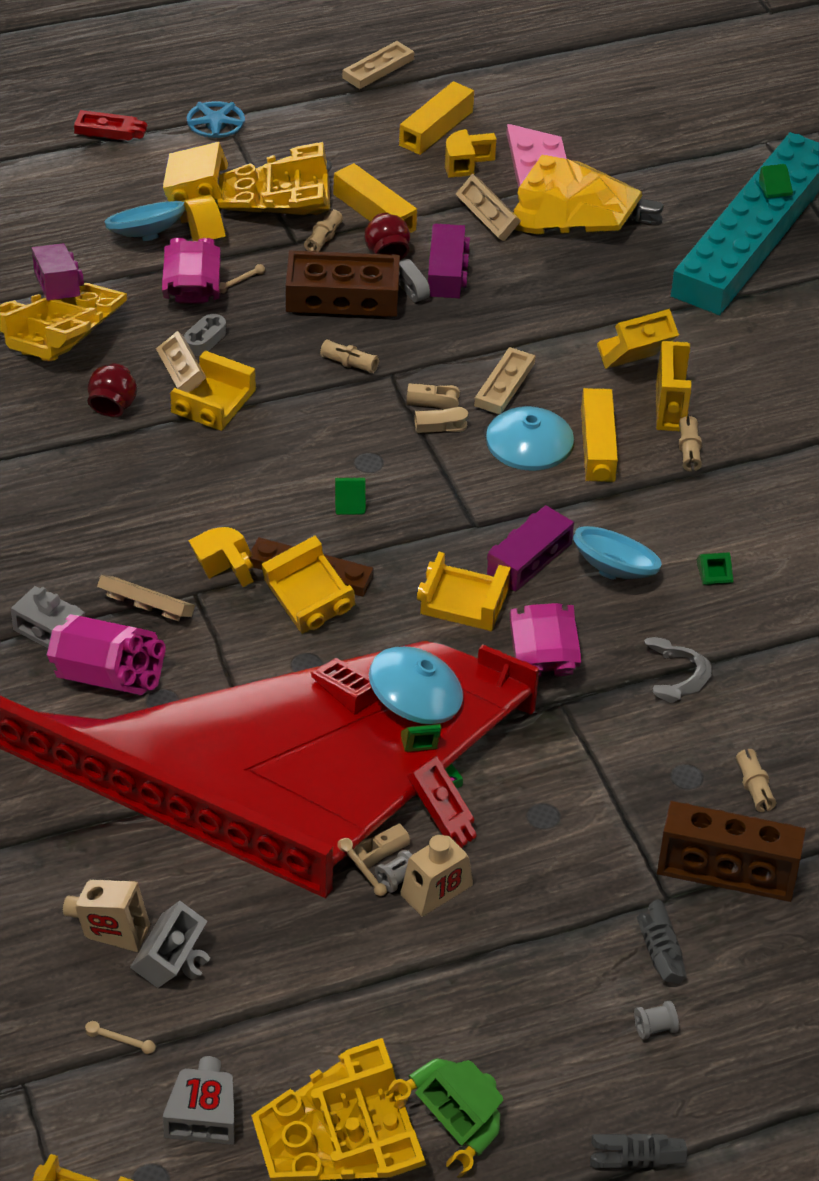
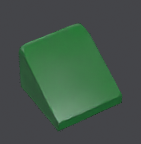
[759,164,793,198]
[335,478,366,515]
[696,552,734,585]
[401,724,441,752]

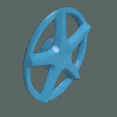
[187,101,245,138]

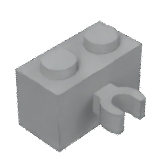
[11,586,85,648]
[130,901,210,988]

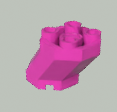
[162,238,221,303]
[509,603,581,677]
[47,614,166,695]

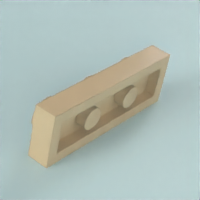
[342,41,414,89]
[456,174,521,241]
[156,331,206,392]
[474,347,535,414]
[97,575,195,621]

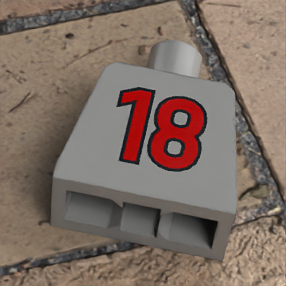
[163,1056,235,1145]

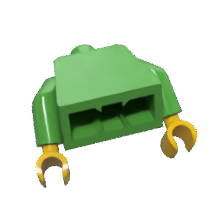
[386,1058,503,1177]

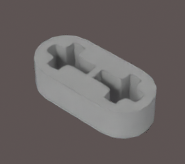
[399,259,430,302]
[184,314,226,356]

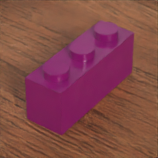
[428,223,470,299]
[31,243,84,300]
[487,505,574,592]

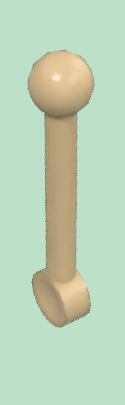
[219,264,265,293]
[338,838,387,897]
[85,1021,156,1054]

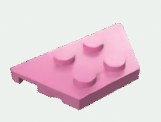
[507,124,567,188]

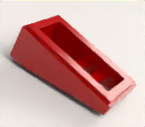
[311,658,379,714]

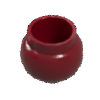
[364,213,410,260]
[87,363,137,417]

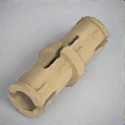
[304,209,343,252]
[320,339,379,373]
[679,416,702,471]
[736,749,776,812]

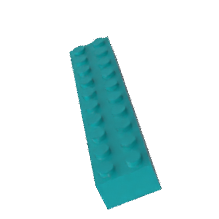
[670,132,819,315]

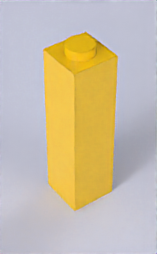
[399,81,474,155]
[333,163,417,233]
[581,388,618,482]

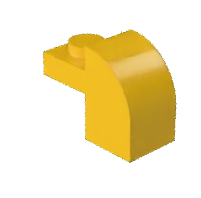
[445,129,497,178]
[180,195,226,241]
[188,527,254,587]

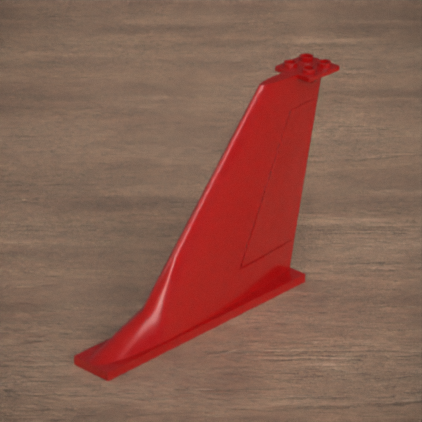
[0,641,539,899]

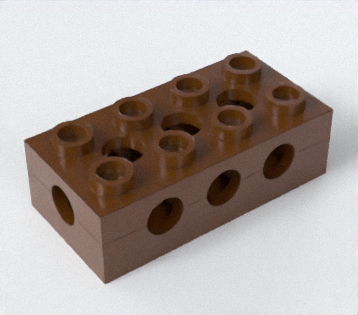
[286,250,400,317]
[657,801,806,902]

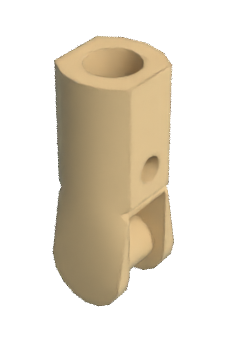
[407,383,460,409]
[414,407,468,433]
[347,823,410,870]

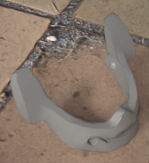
[644,637,712,703]

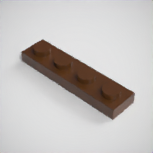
[249,537,374,597]

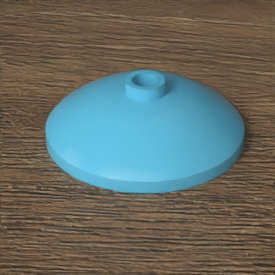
[105,201,185,241]
[486,406,574,471]
[573,526,662,579]
[369,646,463,724]

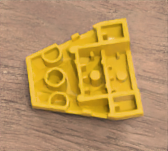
[217,142,330,215]
[513,155,642,234]
[0,283,127,361]
[251,1038,426,1181]

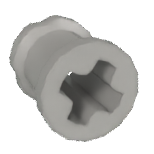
[375,850,412,893]
[634,1001,679,1040]

